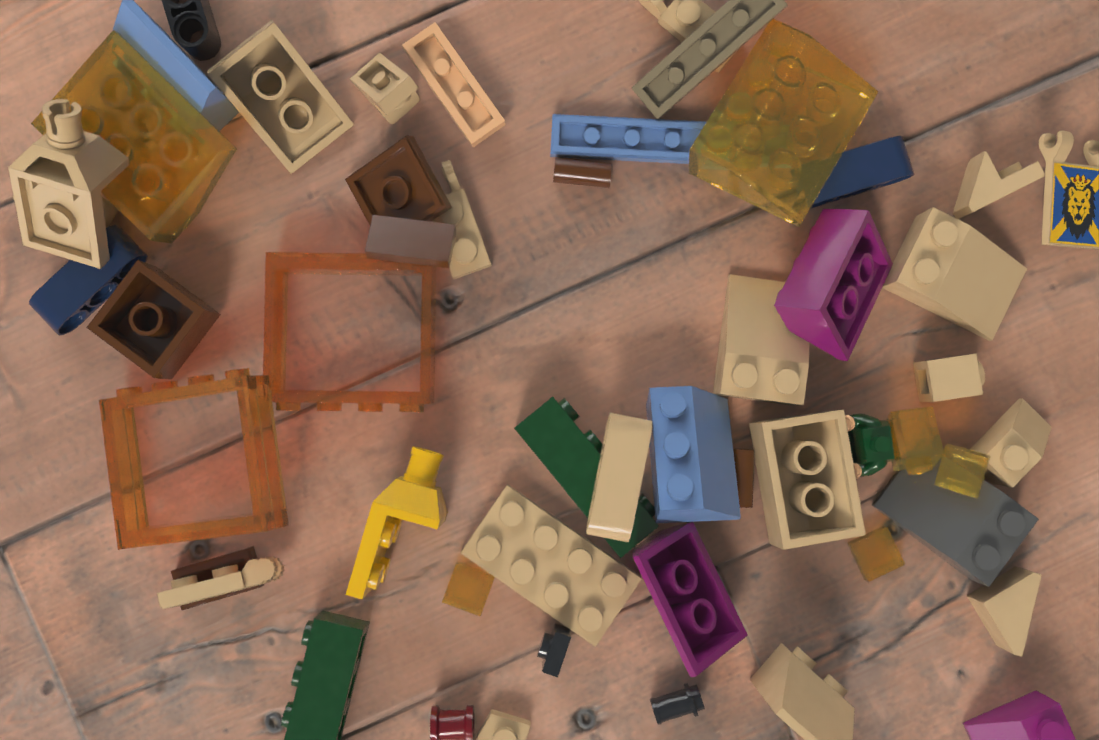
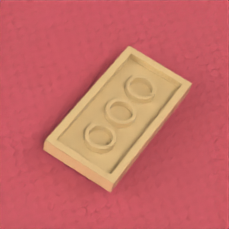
[460,484,642,647]

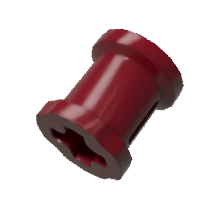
[430,705,475,740]

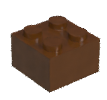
[86,260,221,380]

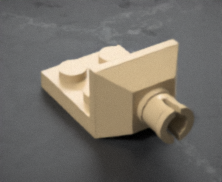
[8,99,129,269]

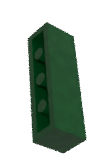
[514,396,659,558]
[281,610,370,740]

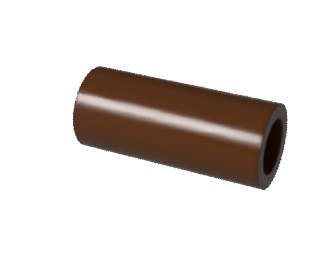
[553,158,612,188]
[733,449,755,508]

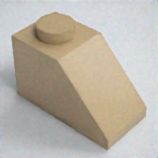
[963,398,1052,488]

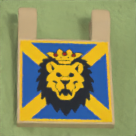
[1039,130,1099,250]

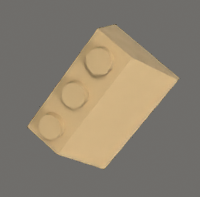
[749,409,866,550]

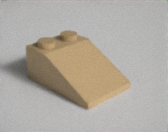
[207,20,354,174]
[882,207,1027,341]
[713,274,809,406]
[750,643,855,740]

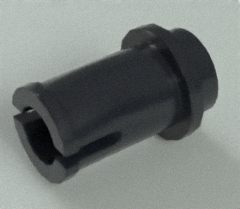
[650,683,705,725]

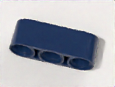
[789,135,915,210]
[29,225,148,336]

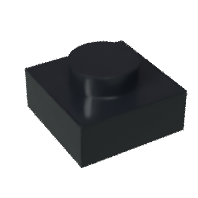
[537,623,571,677]

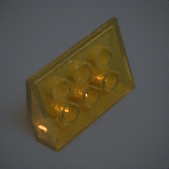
[689,19,878,227]
[31,30,237,244]

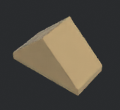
[967,566,1042,657]

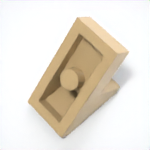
[350,53,420,124]
[953,151,1045,219]

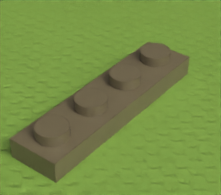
[632,0,788,119]

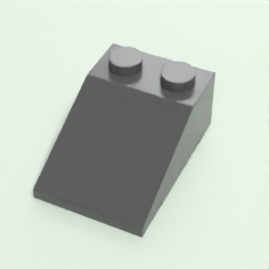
[872,441,1039,587]

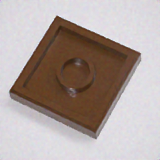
[345,135,452,226]

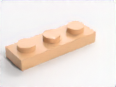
[402,22,506,147]

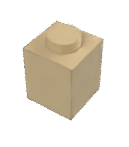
[913,353,985,402]

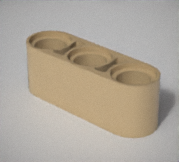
[586,412,652,542]

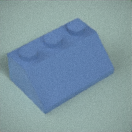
[108,0,239,144]
[646,386,741,523]

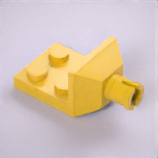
[345,446,448,599]

